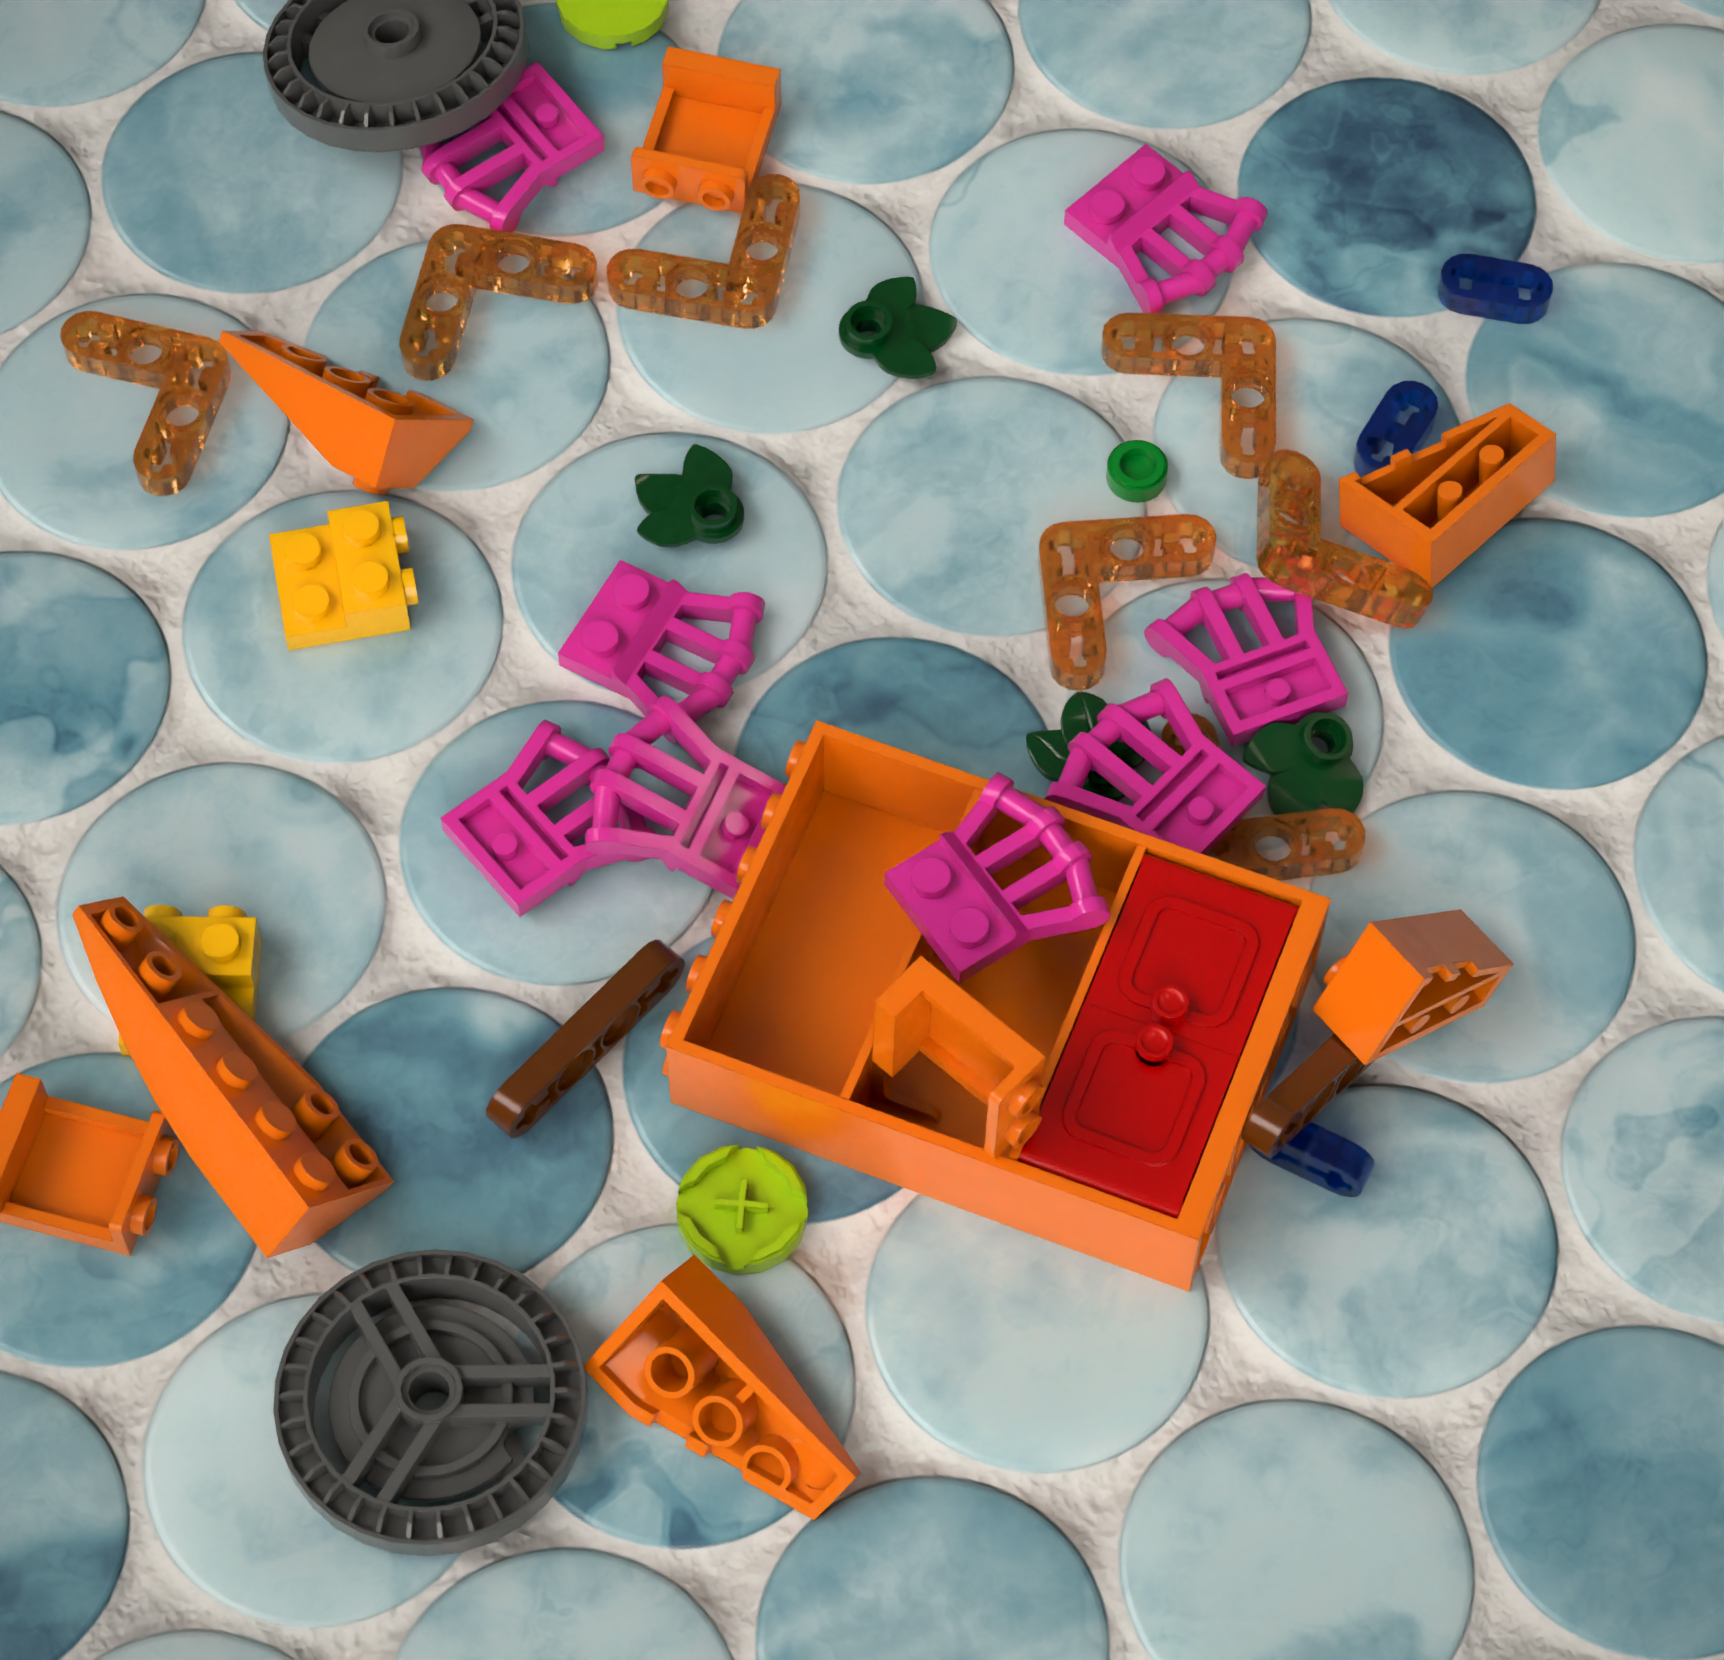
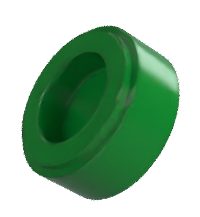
[1106,440,1168,503]

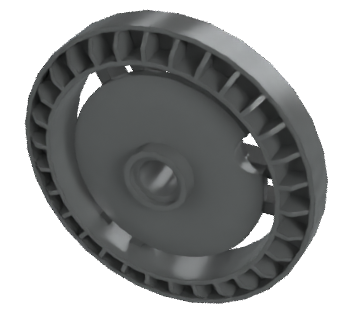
[263,0,529,152]
[273,1249,588,1556]

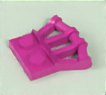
[420,61,605,237]
[1064,144,1268,317]
[558,560,765,744]
[1144,571,1348,747]
[1044,678,1266,855]
[585,695,786,899]
[440,720,656,917]
[884,772,1111,984]

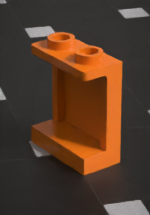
[631,46,782,214]
[873,956,1045,1159]
[0,1073,180,1256]

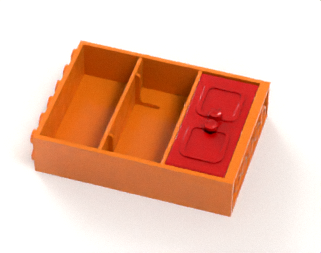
[660,720,1331,1292]

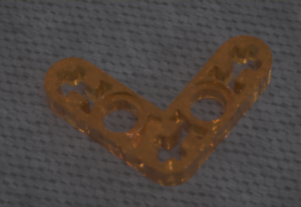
[607,174,800,329]
[399,224,598,381]
[60,311,231,496]
[1101,312,1276,479]
[1256,449,1433,629]
[1038,514,1216,691]
[1161,714,1365,881]

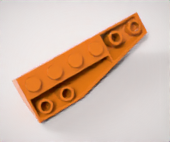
[72,896,394,1258]

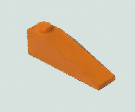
[219,331,474,495]
[584,1254,861,1520]

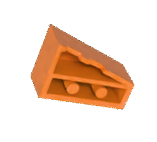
[1339,403,1556,589]
[1312,909,1514,1065]

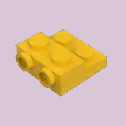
[269,501,419,651]
[118,905,262,1056]

